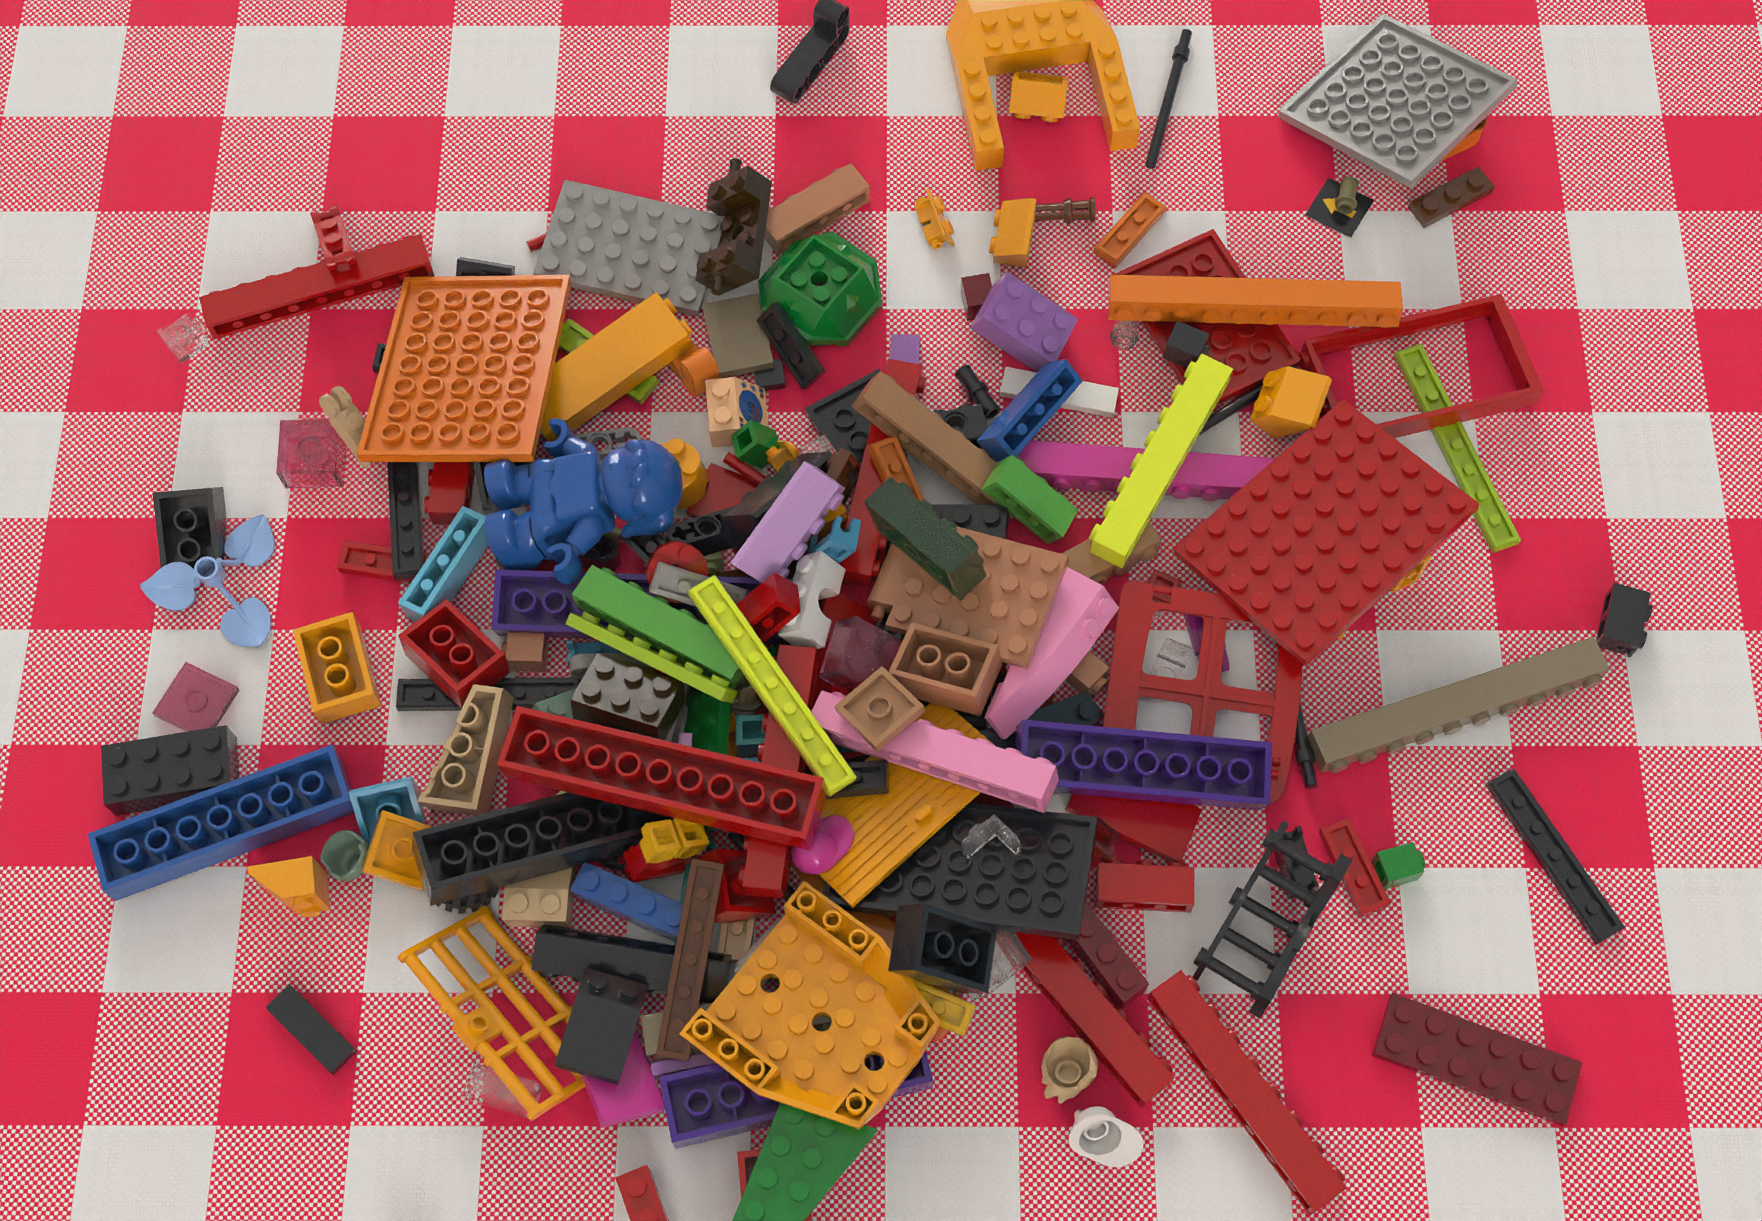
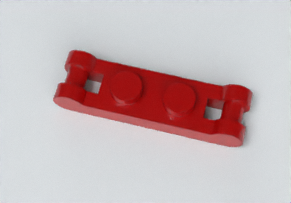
[310,205,357,272]

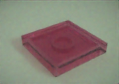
[152,661,240,732]

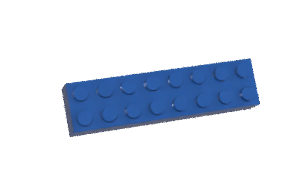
[87,744,354,901]

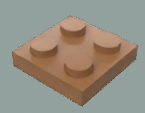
[834,666,925,752]

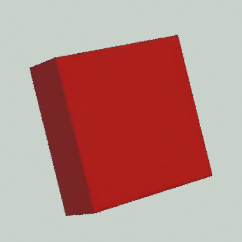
[1148,569,1182,604]

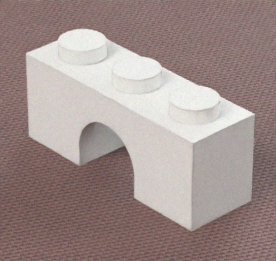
[778,551,845,649]

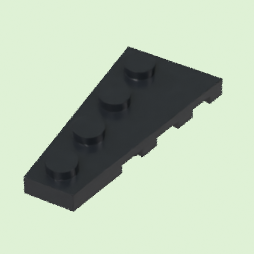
[980,691,1104,750]

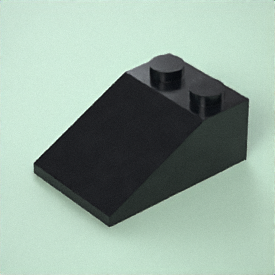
[153,487,226,569]
[554,967,648,1085]

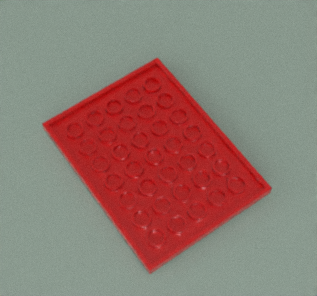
[1173,399,1479,666]

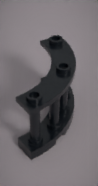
[1193,821,1352,1019]

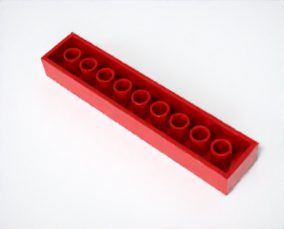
[496,706,828,851]

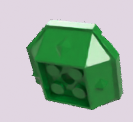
[758,231,882,346]

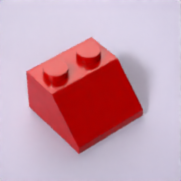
[698,849,776,923]

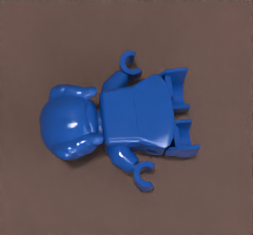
[484,418,683,584]

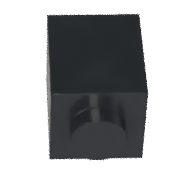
[1163,321,1211,368]

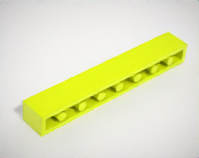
[1089,353,1233,568]

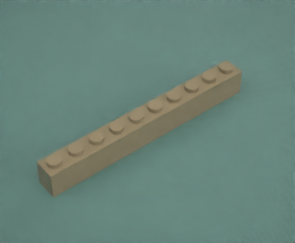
[1308,637,1610,773]

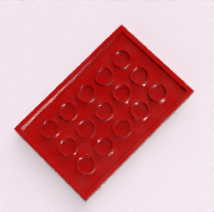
[1115,229,1301,405]

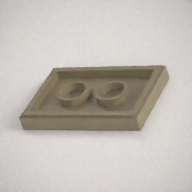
[702,294,774,378]

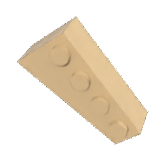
[417,684,514,816]

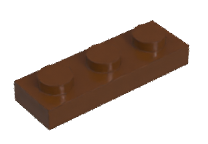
[1408,166,1495,228]

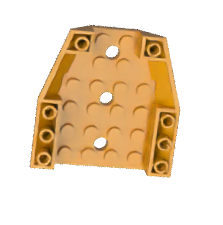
[679,881,941,1129]

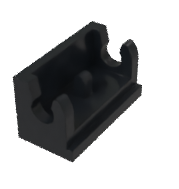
[1273,826,1319,899]

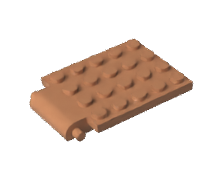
[867,519,1069,669]

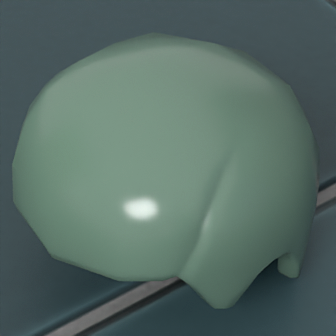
[320,830,369,882]

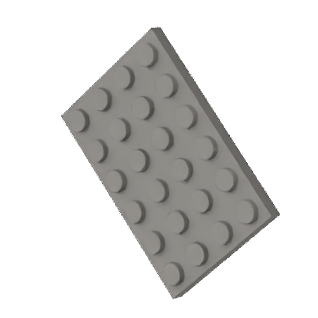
[533,180,725,317]

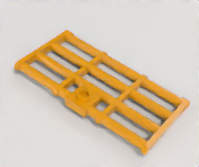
[397,905,585,1121]

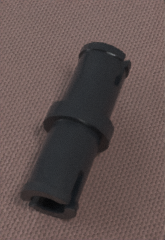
[955,365,1001,420]

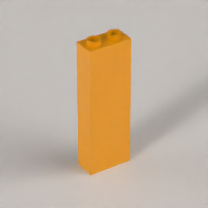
[541,292,694,442]

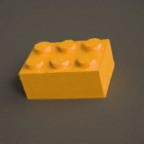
[293,612,382,724]

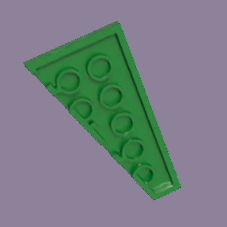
[732,1103,878,1221]

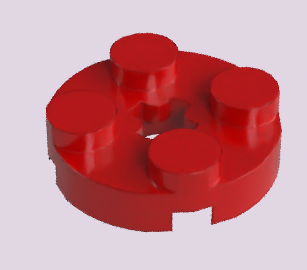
[645,541,708,603]

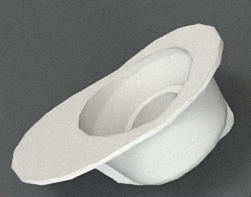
[1069,1106,1143,1167]

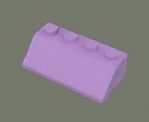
[730,461,845,583]

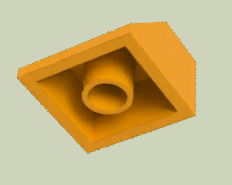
[1009,71,1069,122]
[989,198,1036,268]
[1250,366,1332,439]
[247,856,330,917]

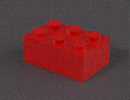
[398,599,510,709]

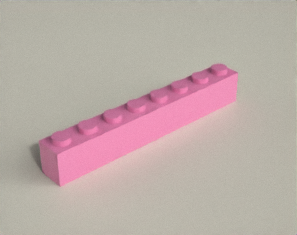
[811,690,1059,813]

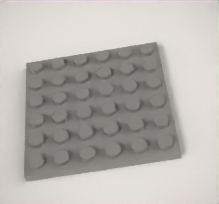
[1279,14,1518,189]

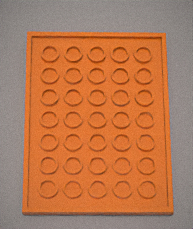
[356,275,572,462]

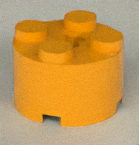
[661,438,709,509]

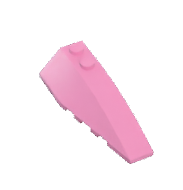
[985,567,1119,739]

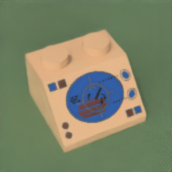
[705,377,768,448]

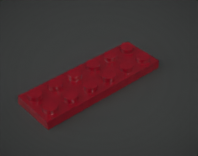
[1372,993,1582,1126]

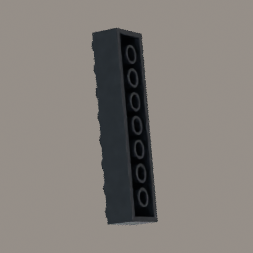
[412,792,675,906]

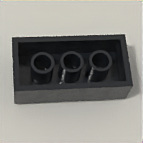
[101,725,239,816]

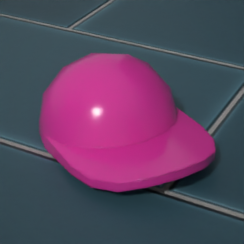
[791,815,854,874]

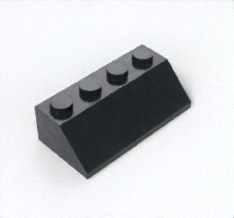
[719,451,832,551]

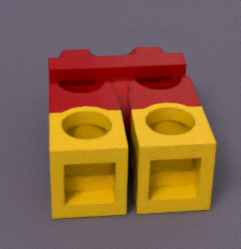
[623,818,710,883]

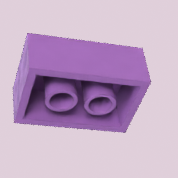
[970,271,1078,372]

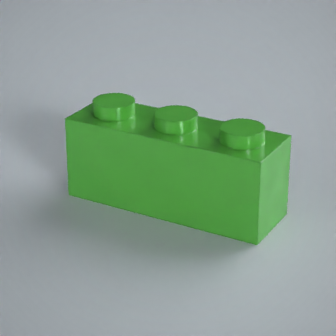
[981,455,1078,544]

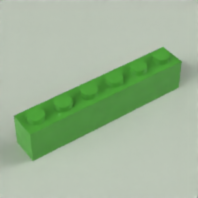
[572,565,744,689]

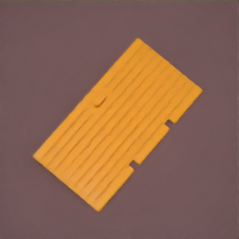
[818,703,995,908]

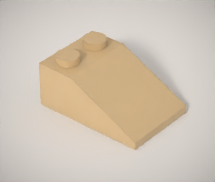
[502,867,576,928]

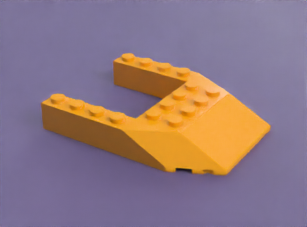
[946,0,1140,171]

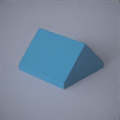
[349,776,426,846]

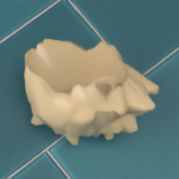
[1041,1036,1098,1104]

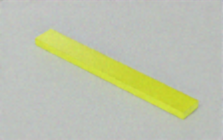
[688,575,857,797]

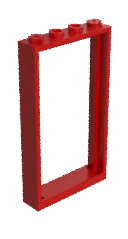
[1298,294,1544,438]

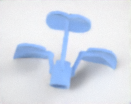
[140,514,275,647]

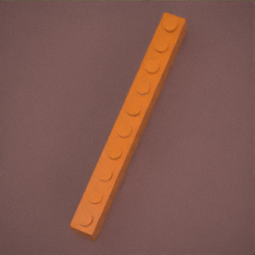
[1108,275,1403,328]

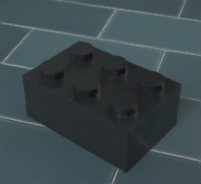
[888,904,997,994]

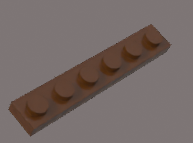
[656,859,725,1061]

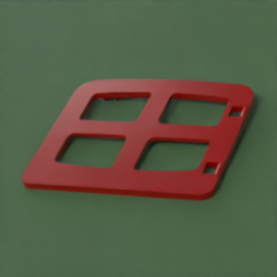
[1102,581,1302,805]

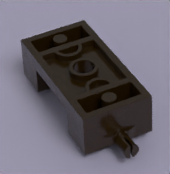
[695,158,772,296]

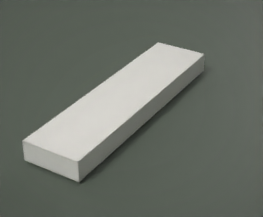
[1000,367,1119,418]

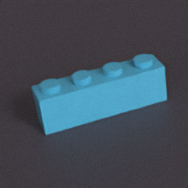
[398,506,489,622]

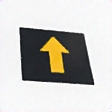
[1305,178,1374,238]

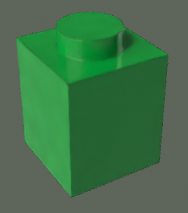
[731,420,780,469]
[1371,842,1425,889]

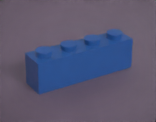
[977,359,1083,462]
[570,862,683,942]

